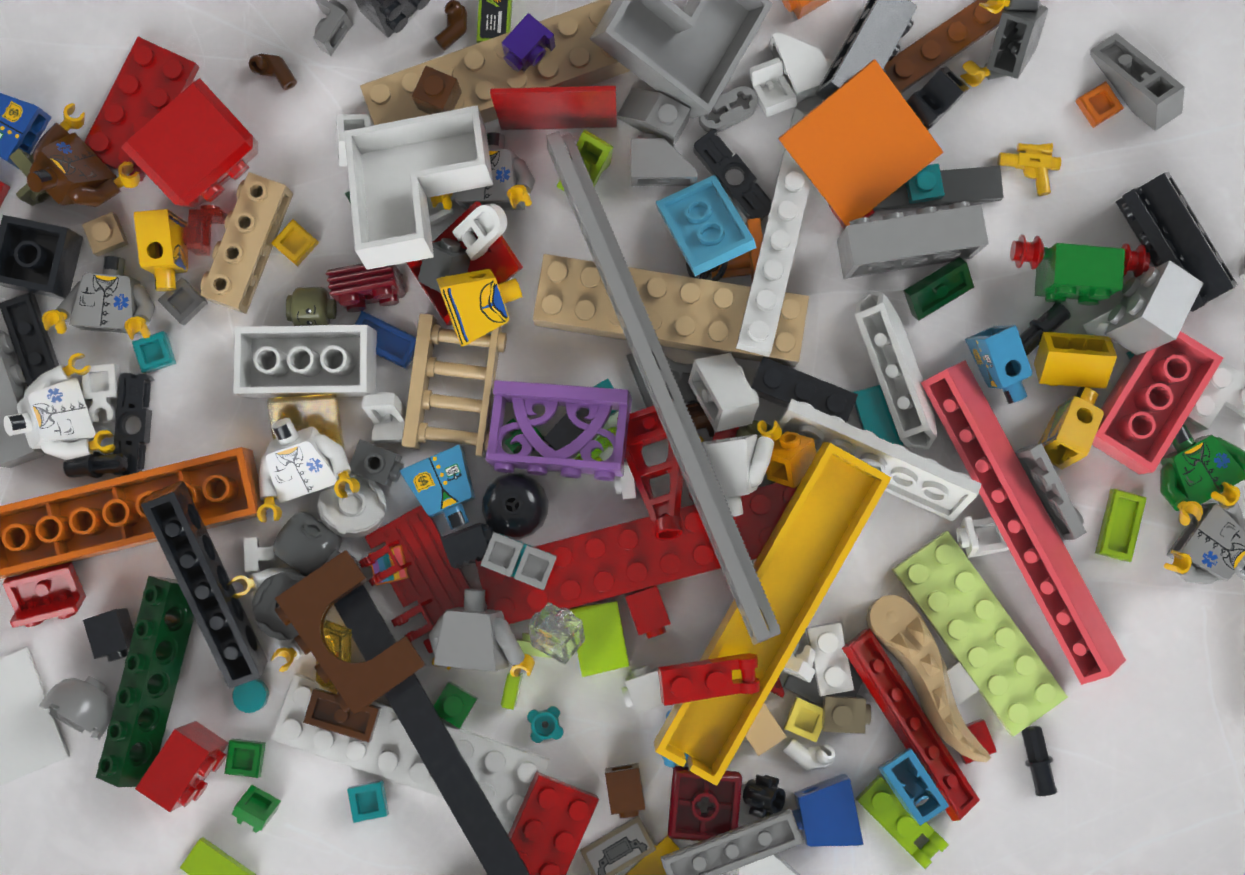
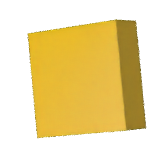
[271,219,319,267]

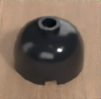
[482,473,549,539]

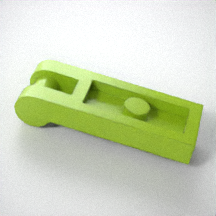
[855,775,949,869]

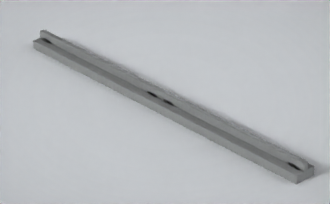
[546,131,781,645]

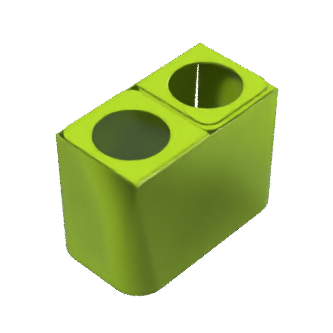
[569,601,630,677]

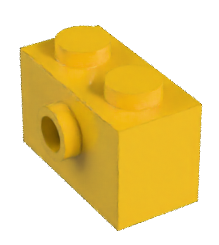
[1034,332,1117,389]

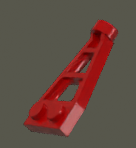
[617,405,683,540]

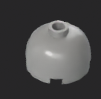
[39,676,113,740]

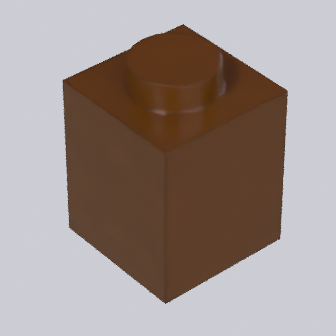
[412,66,462,114]
[605,763,645,818]

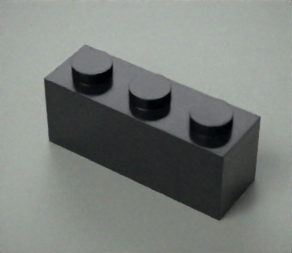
[750,357,858,423]

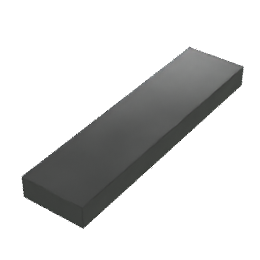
[873,166,1004,211]

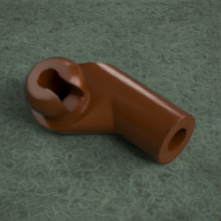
[434,0,467,51]
[249,54,297,90]

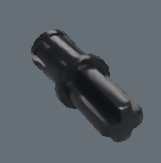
[1020,302,1071,355]
[63,452,128,478]
[1021,726,1058,796]

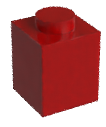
[625,585,671,639]

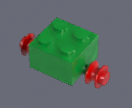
[1010,234,1150,306]

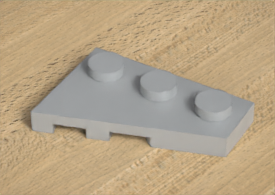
[1015,443,1087,540]

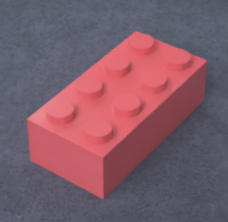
[1092,331,1223,475]

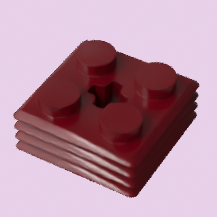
[325,263,406,312]
[668,766,742,841]

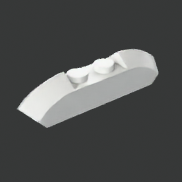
[854,290,937,450]

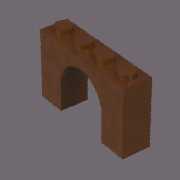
[275,550,426,715]

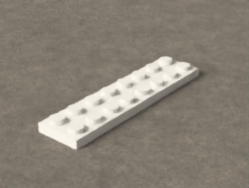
[271,674,550,822]

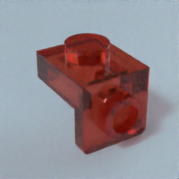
[183,205,227,256]

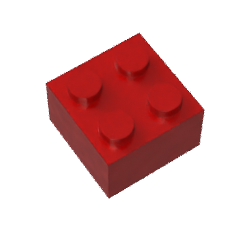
[135,721,229,812]

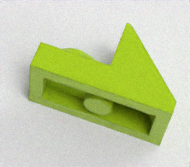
[556,130,613,192]

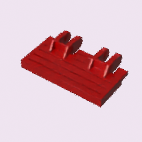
[358,505,472,654]

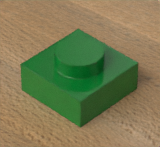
[434,681,478,729]

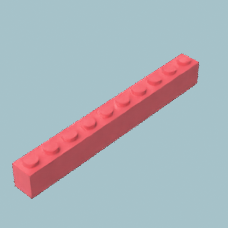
[921,360,1126,685]

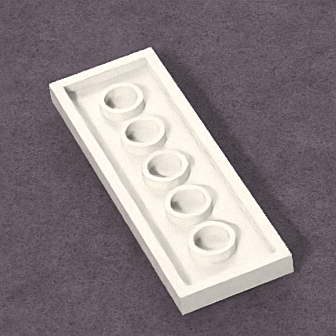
[778,399,982,521]

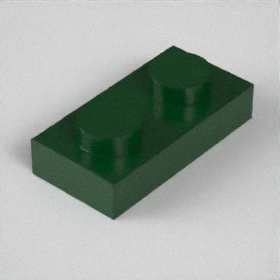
[903,257,974,321]

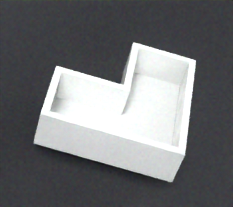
[344,105,493,270]

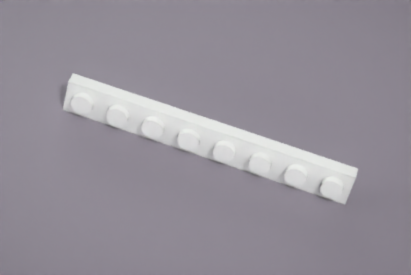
[736,109,811,357]

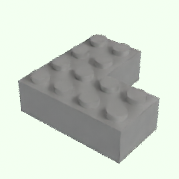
[590,0,773,118]

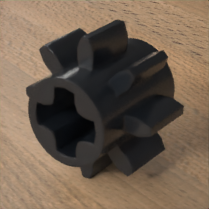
[743,774,786,818]

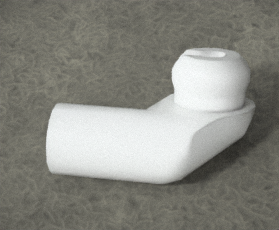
[782,738,835,770]

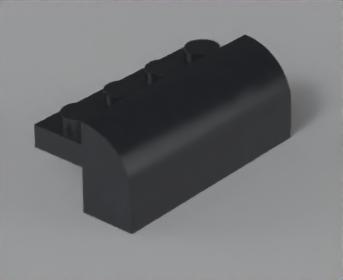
[1116,172,1238,312]

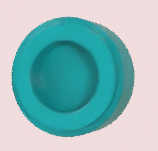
[232,679,269,713]

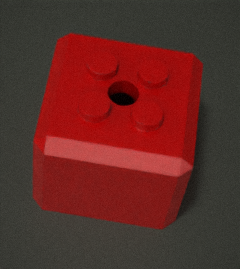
[121,78,258,208]

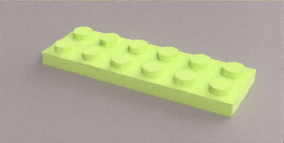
[891,531,1068,737]

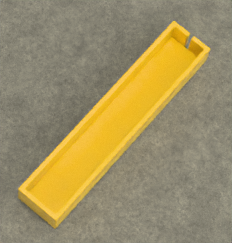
[654,442,892,786]

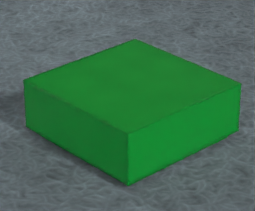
[224,738,266,778]

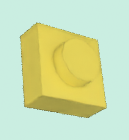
[783,696,823,742]

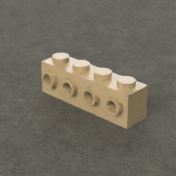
[200,172,293,314]

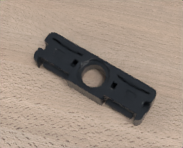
[693,129,771,221]
[113,373,155,476]

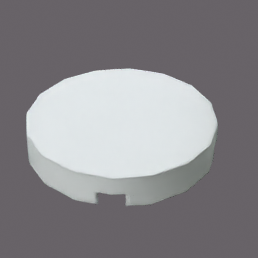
[317,473,386,538]

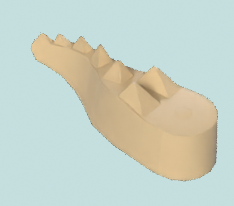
[866,595,991,763]

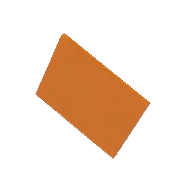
[778,59,943,226]

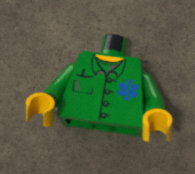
[1160,425,1245,526]

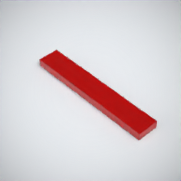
[842,628,980,821]

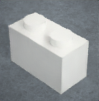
[688,352,759,432]

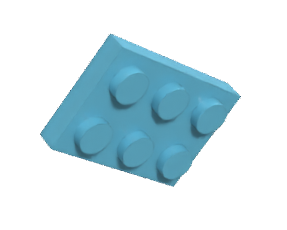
[656,175,757,276]

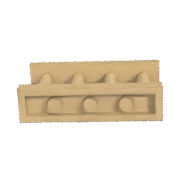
[402,313,507,458]

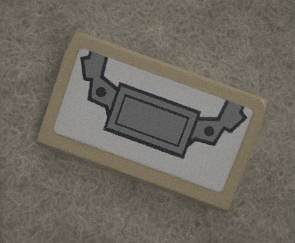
[580,815,656,875]

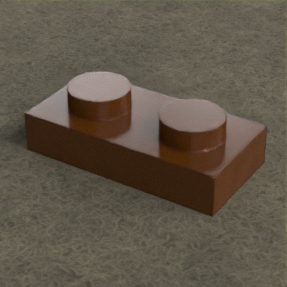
[303,688,381,743]

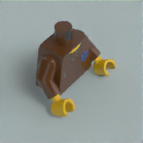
[27,103,140,207]

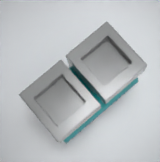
[480,532,557,590]

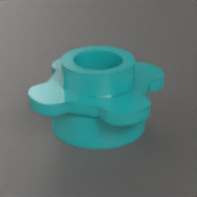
[527,706,564,743]

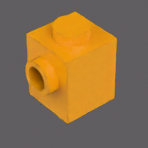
[766,431,816,488]

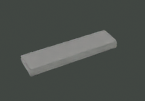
[661,808,803,875]

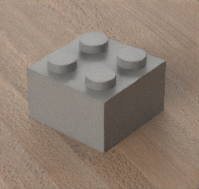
[1104,260,1203,356]

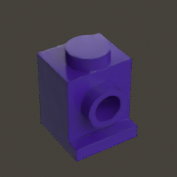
[502,13,556,72]

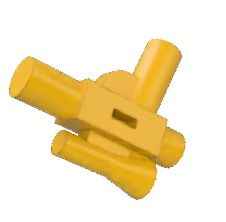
[997,143,1061,196]

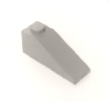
[1090,33,1185,131]

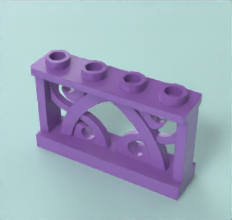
[485,380,632,481]

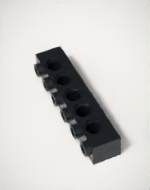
[141,481,268,689]

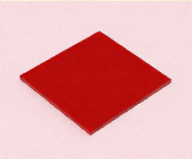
[490,86,617,130]

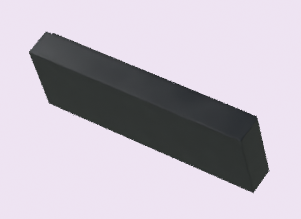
[0,292,59,387]

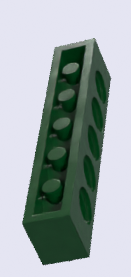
[96,576,194,787]

